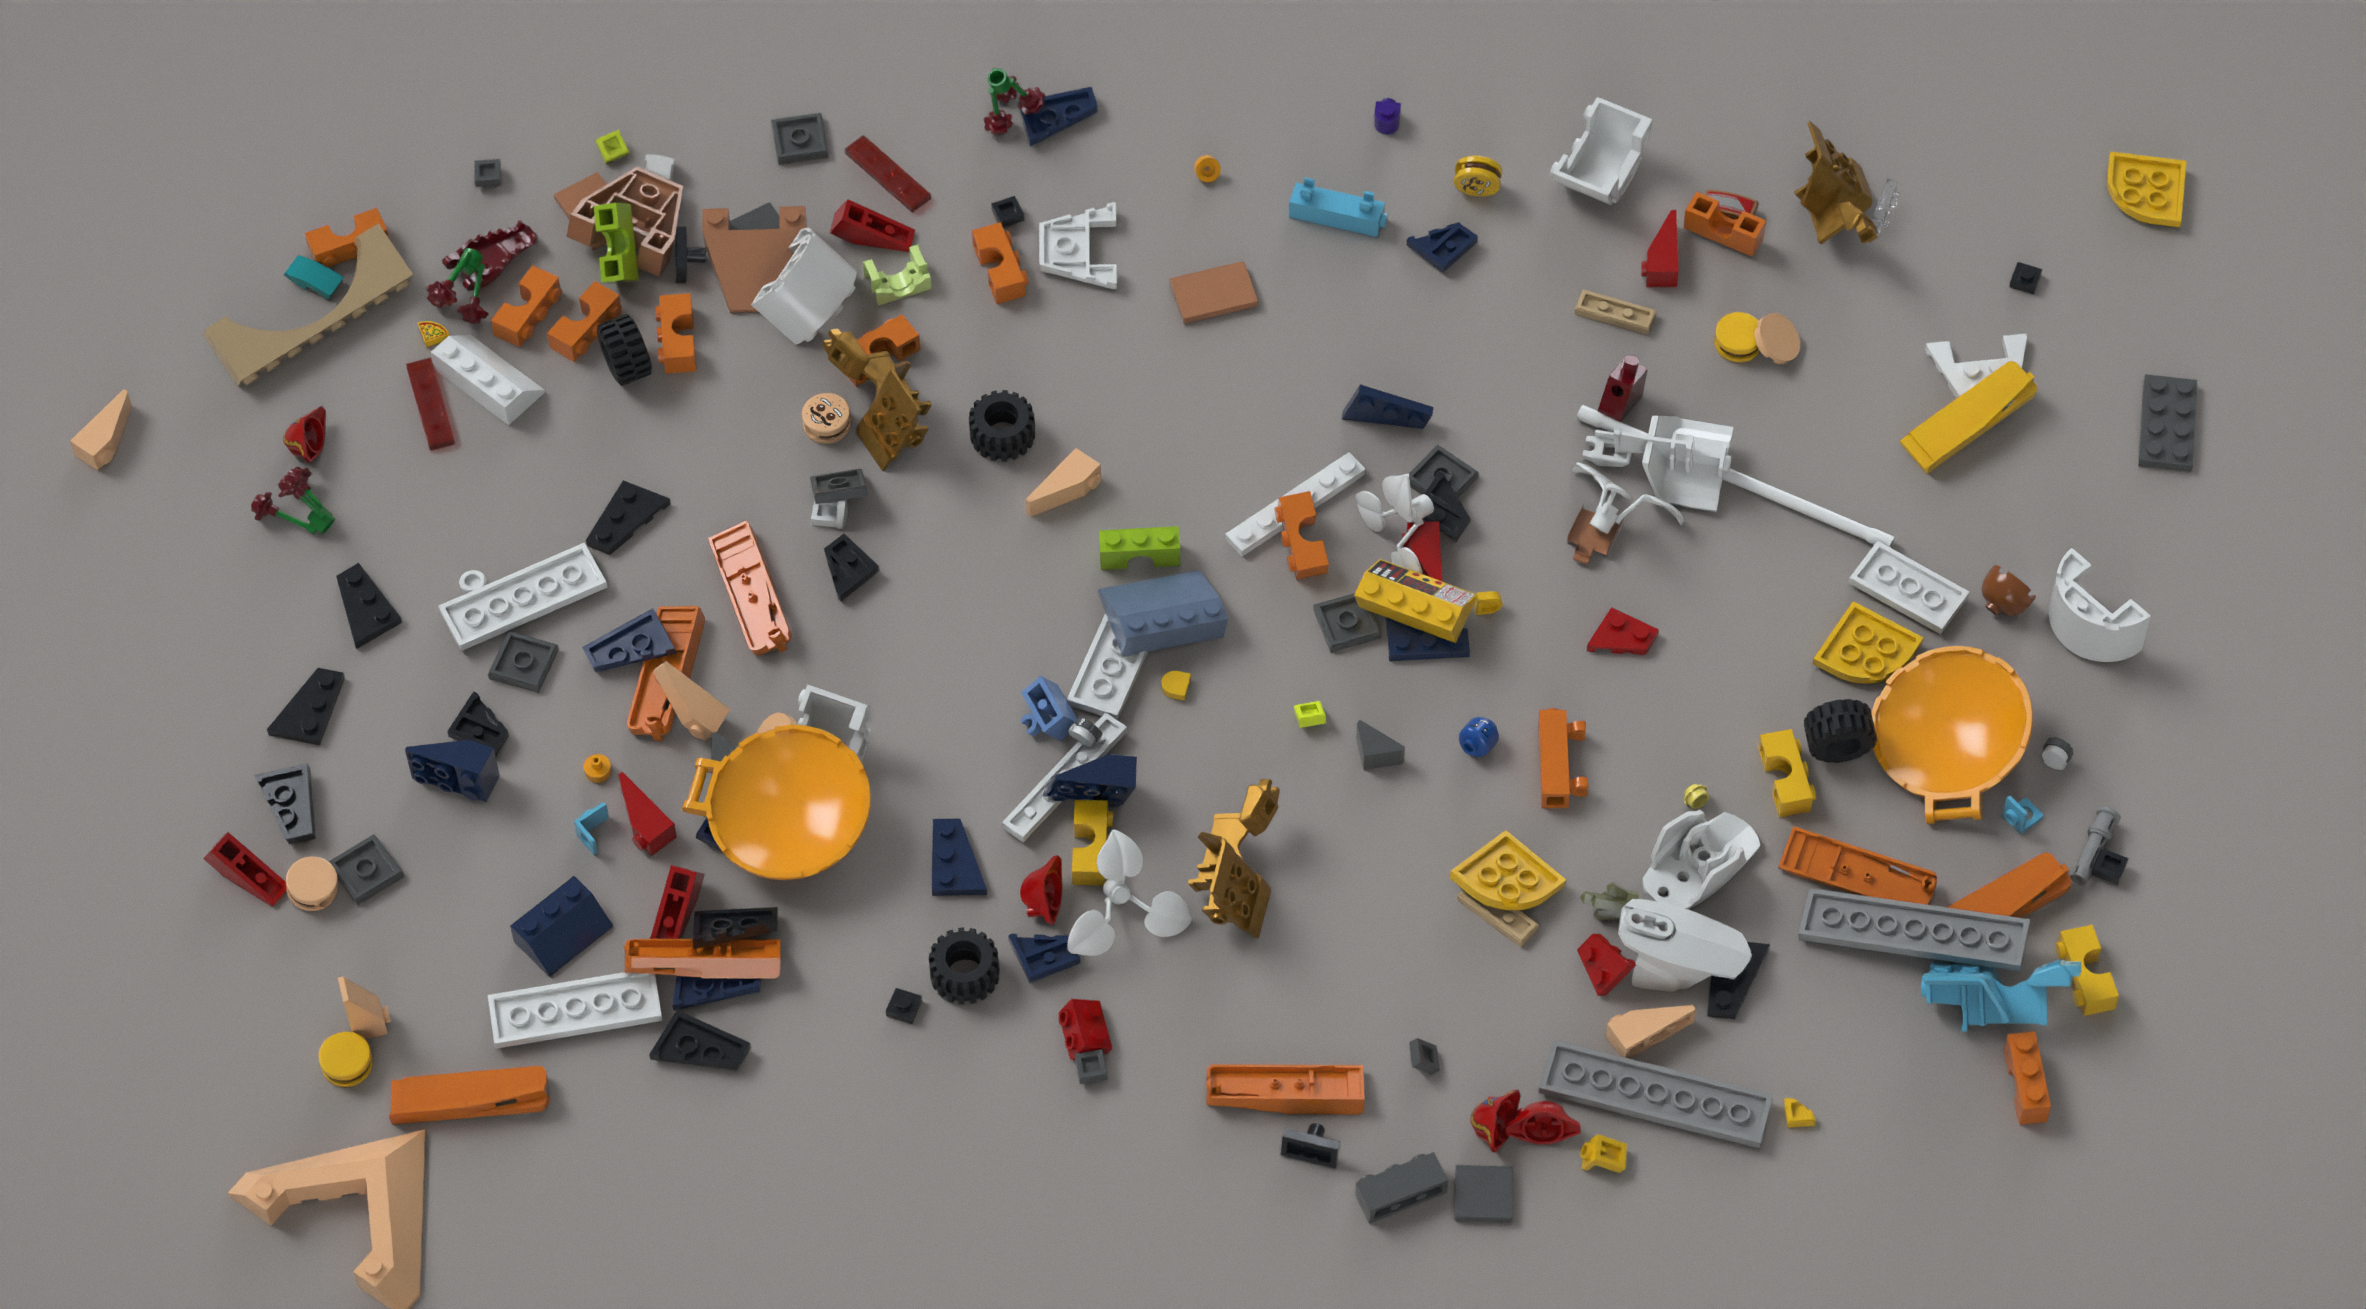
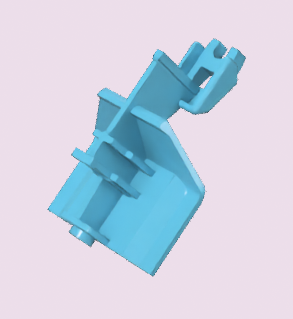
[1921,959,2081,1031]

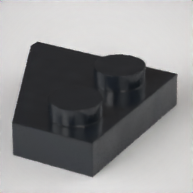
[1422,471,1471,542]
[824,533,880,601]
[447,691,509,757]

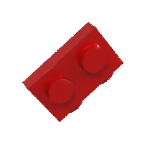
[1058,998,1113,1060]

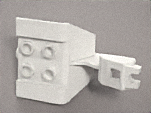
[1583,416,1734,512]

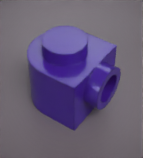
[1374,98,1401,134]

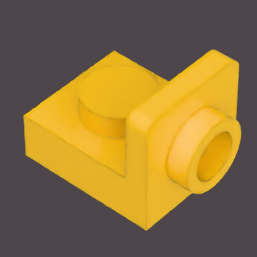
[1580,1134,1627,1173]

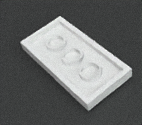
[1849,541,1969,635]
[1067,614,1148,720]

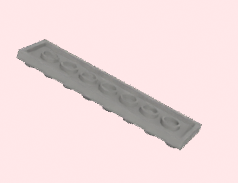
[1798,888,2030,972]
[1539,1040,1773,1149]

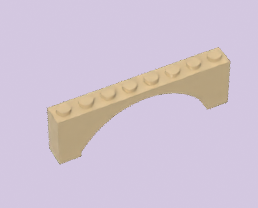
[203,223,413,386]

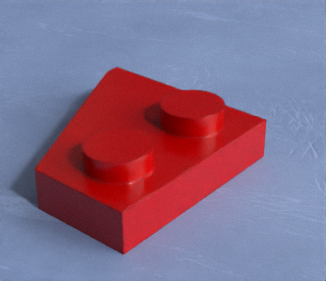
[1587,607,1659,655]
[1577,934,1636,996]

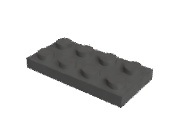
[2138,374,2198,472]

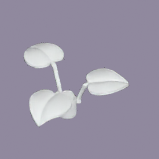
[1572,462,1684,534]
[1355,474,1434,574]
[1067,830,1192,956]

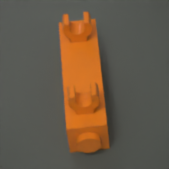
[1538,708,1588,808]

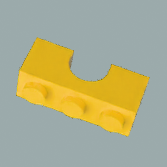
[1758,729,1816,817]
[1072,800,1113,886]
[2055,924,2119,1016]

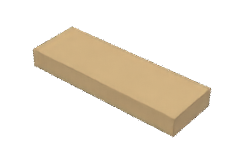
[1574,289,1657,335]
[1457,890,1539,947]

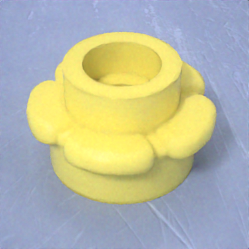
[1684,784,1710,809]

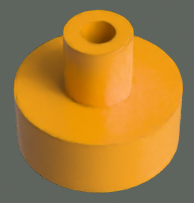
[1194,155,1221,182]
[584,754,612,783]

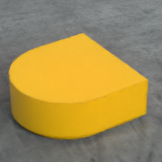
[1473,591,1503,615]
[1161,671,1191,701]

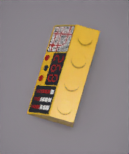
[1354,559,1478,643]

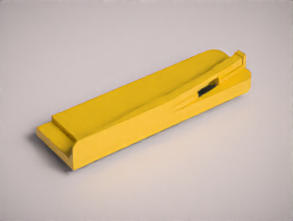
[1899,361,2037,474]

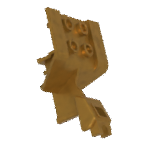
[1794,121,1878,245]
[822,329,932,471]
[1188,779,1280,939]

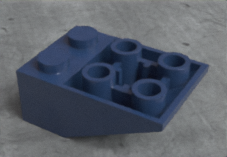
[405,740,500,802]
[1043,754,1137,807]

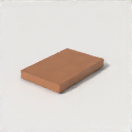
[553,172,607,251]
[1169,261,1258,324]

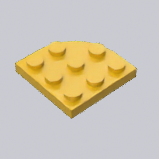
[2107,151,2186,228]
[1813,601,1924,684]
[1449,830,1566,910]

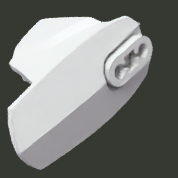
[1642,810,1760,910]
[1618,899,1752,992]

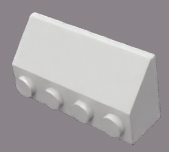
[431,335,545,425]

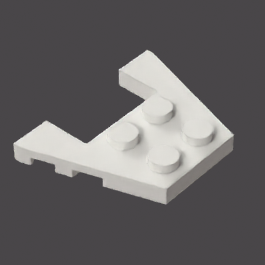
[1039,202,1117,289]
[1925,334,2027,406]

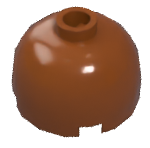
[1981,565,2036,616]

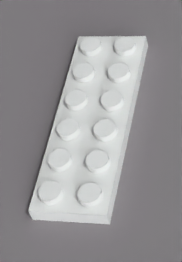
[438,543,607,651]
[488,972,662,1049]

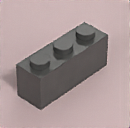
[1355,1152,1448,1224]

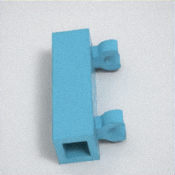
[1289,177,1388,237]

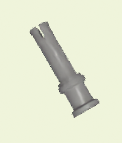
[2070,806,2121,885]

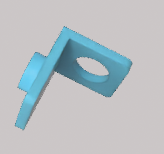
[2002,796,2043,834]
[574,802,609,856]

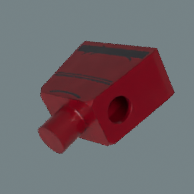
[1598,355,1648,422]

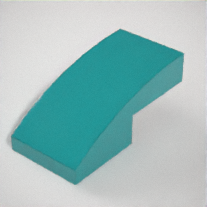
[283,255,344,300]

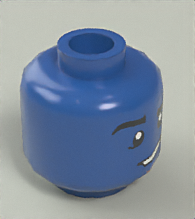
[1459,717,1499,757]

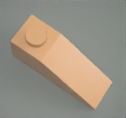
[70,389,132,471]
[1026,448,1102,517]
[653,661,730,741]
[338,977,391,1039]
[1606,1005,1696,1059]

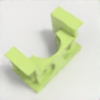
[863,244,931,306]

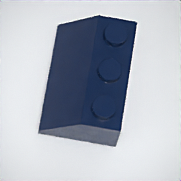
[510,876,613,977]

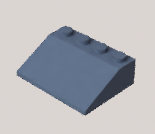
[1098,570,1228,657]

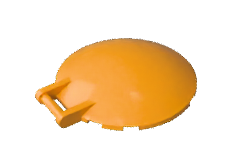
[1872,646,2033,824]
[682,725,871,880]

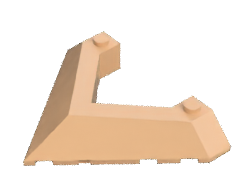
[227,1129,426,1309]

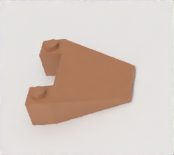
[566,166,683,277]
[702,206,807,313]

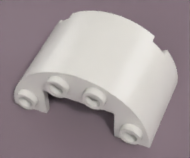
[1550,97,1653,205]
[751,228,857,345]
[2049,548,2151,662]
[797,684,872,763]

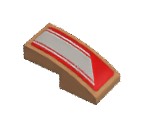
[1705,190,1759,220]

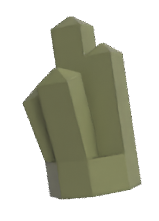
[1580,882,1639,921]

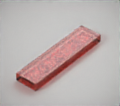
[845,135,931,213]
[406,358,455,451]

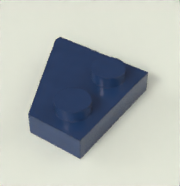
[1406,222,1478,272]
[1008,933,1081,983]

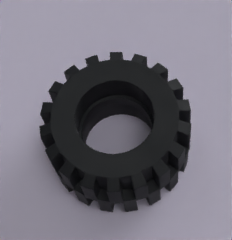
[597,314,652,386]
[969,390,1035,462]
[1804,699,1877,763]
[929,927,1000,1005]

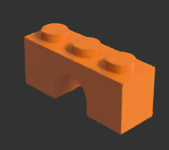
[1683,191,1766,257]
[304,208,389,268]
[971,222,1029,304]
[491,265,562,347]
[547,281,622,362]
[655,293,697,374]
[848,314,921,387]
[1274,491,1329,580]
[2004,1031,2051,1125]

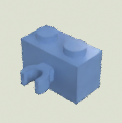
[1020,676,1077,741]

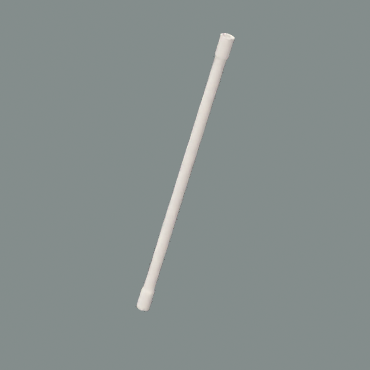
[1577,405,1895,548]

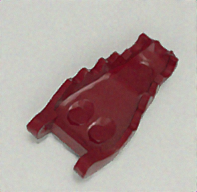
[442,220,538,291]

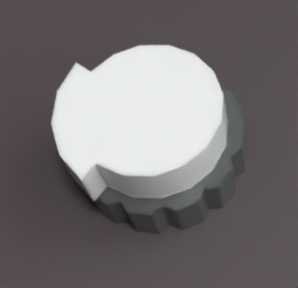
[1068,717,1103,747]
[2042,737,2074,770]

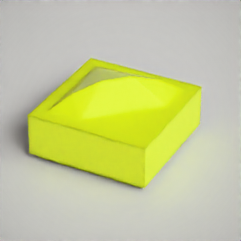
[595,130,629,164]
[1294,701,1326,728]

